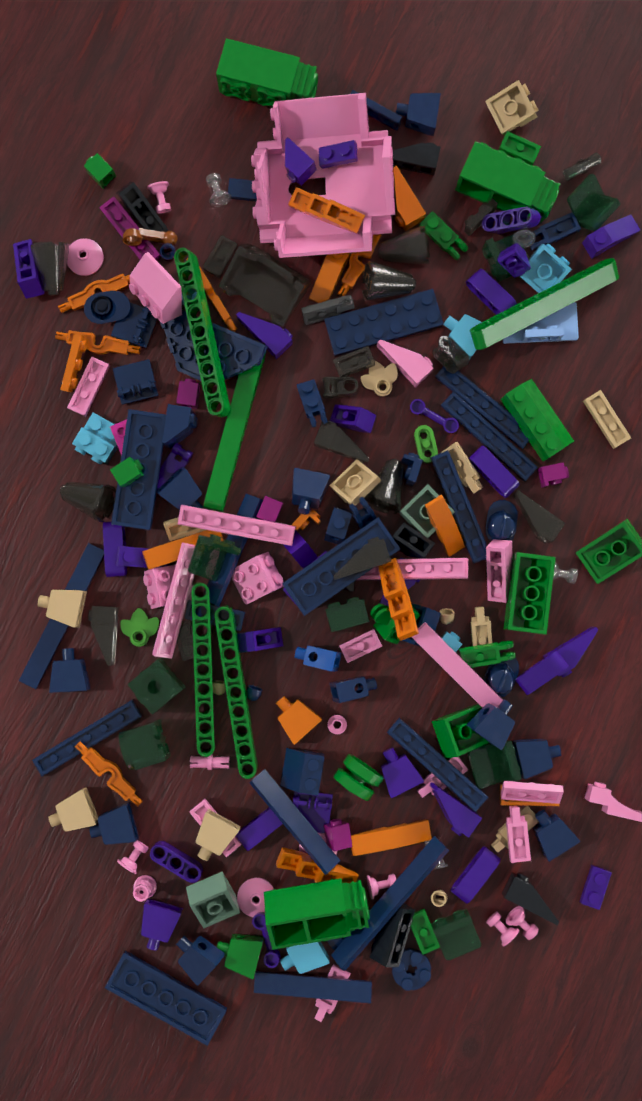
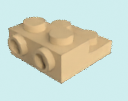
[485,80,538,135]
[329,459,381,506]

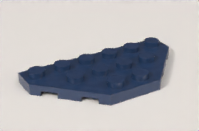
[160,310,268,381]

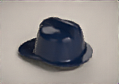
[84,291,130,324]
[486,500,518,541]
[484,653,519,697]

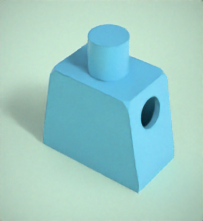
[443,314,482,361]
[280,941,330,974]

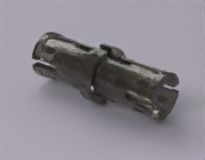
[563,152,602,181]

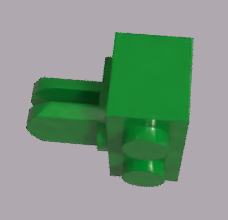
[370,603,420,644]

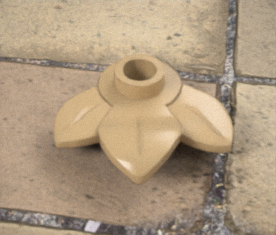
[361,360,398,397]

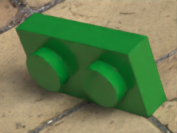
[499,131,541,165]
[411,909,440,955]

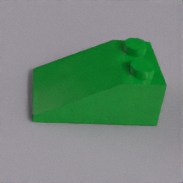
[576,519,642,584]
[431,704,489,758]

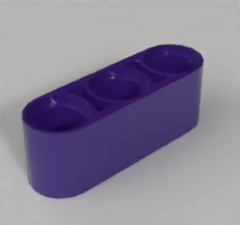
[482,207,541,234]
[466,269,517,315]
[469,445,520,498]
[103,521,127,577]
[515,650,569,695]
[236,807,283,851]
[150,841,203,883]
[451,846,501,904]

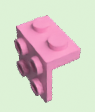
[232,552,284,604]
[143,565,192,609]

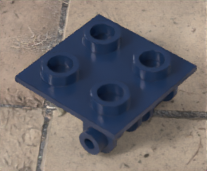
[111,303,158,348]
[113,359,159,405]

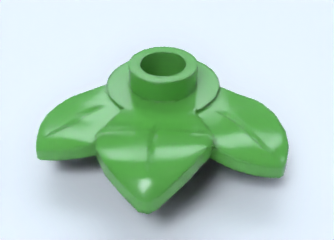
[121,608,159,647]

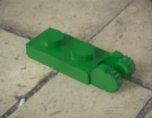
[419,211,468,260]
[459,641,516,668]

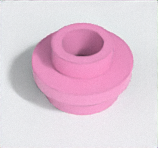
[328,715,347,734]

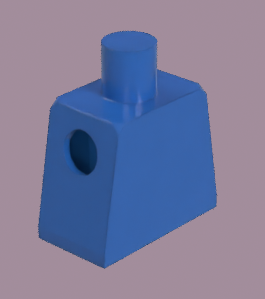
[295,645,342,672]

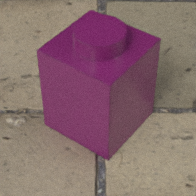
[176,379,201,409]
[256,496,283,522]
[324,819,352,851]

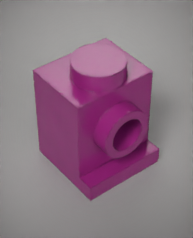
[538,462,569,488]

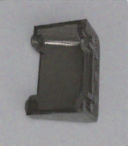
[219,243,312,326]

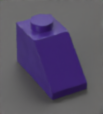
[285,137,317,186]
[329,404,376,433]
[237,627,283,653]

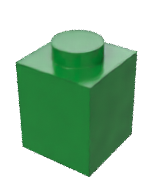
[84,153,116,189]
[110,457,144,487]

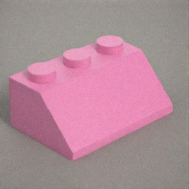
[129,252,182,324]

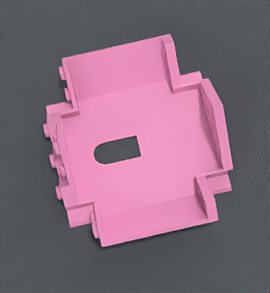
[251,93,395,258]

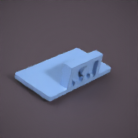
[502,302,579,344]

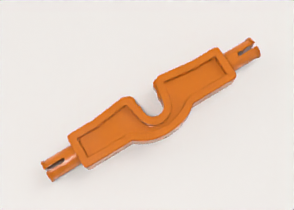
[338,234,381,296]
[186,258,237,332]
[58,274,130,313]
[55,330,141,355]
[75,741,143,807]

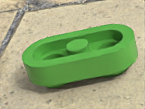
[414,425,438,464]

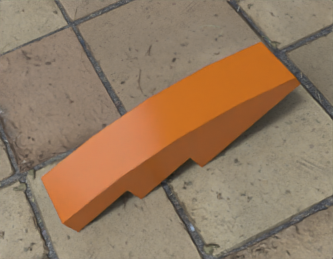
[288,187,365,234]
[425,494,465,557]
[142,530,224,570]
[378,558,419,641]
[351,819,432,856]
[276,847,358,883]

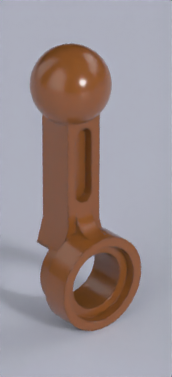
[123,227,178,246]

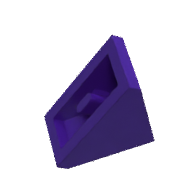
[283,530,318,569]

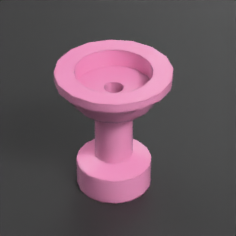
[147,181,171,214]
[117,840,149,874]
[366,874,396,899]
[133,875,157,902]
[506,906,539,940]
[486,911,520,946]

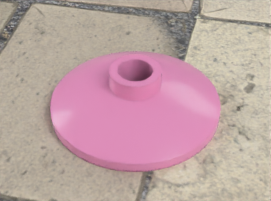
[66,239,104,276]
[237,878,274,917]

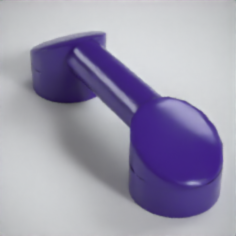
[410,399,459,433]
[252,912,281,968]

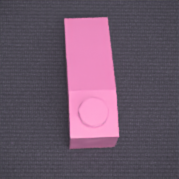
[377,339,433,387]
[486,539,513,603]

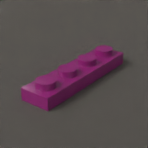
[99,197,161,260]

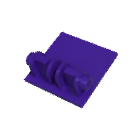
[293,791,333,833]

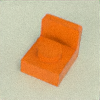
[292,509,321,532]

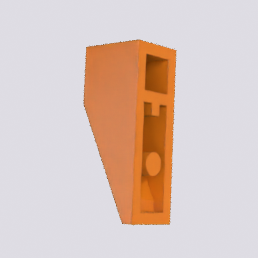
[393,166,426,231]
[309,253,350,303]

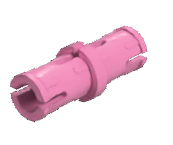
[190,755,230,770]

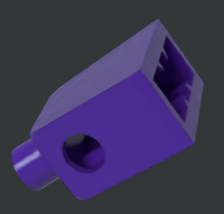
[381,747,424,798]
[141,899,183,950]

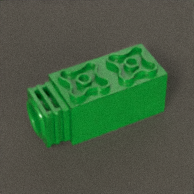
[216,38,318,106]
[455,141,560,223]
[264,878,370,950]

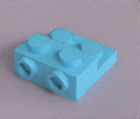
[520,244,572,293]
[72,413,118,465]

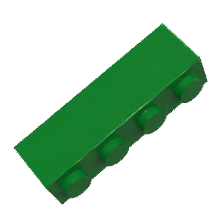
[500,379,574,462]
[504,552,556,635]

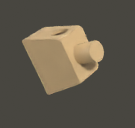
[38,590,87,627]
[49,787,98,831]
[196,809,240,861]

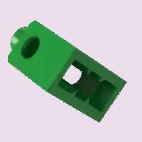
[217,934,264,979]

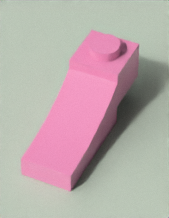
[585,782,642,822]

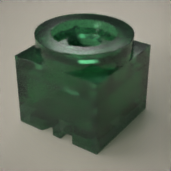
[127,658,186,715]
[119,719,171,770]

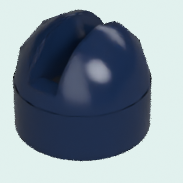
[160,243,176,260]
[246,685,263,701]

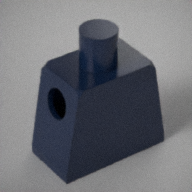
[396,93,441,136]
[157,467,203,510]
[292,468,330,515]
[324,506,352,545]
[49,648,90,693]
[329,676,377,703]
[466,699,515,750]
[513,739,562,779]
[89,802,139,845]
[533,810,580,862]
[176,936,225,986]

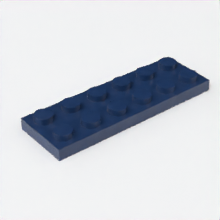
[324,289,443,356]
[111,409,166,530]
[282,517,400,616]
[105,951,227,1046]

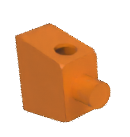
[276,696,322,745]

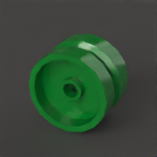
[333,753,384,801]

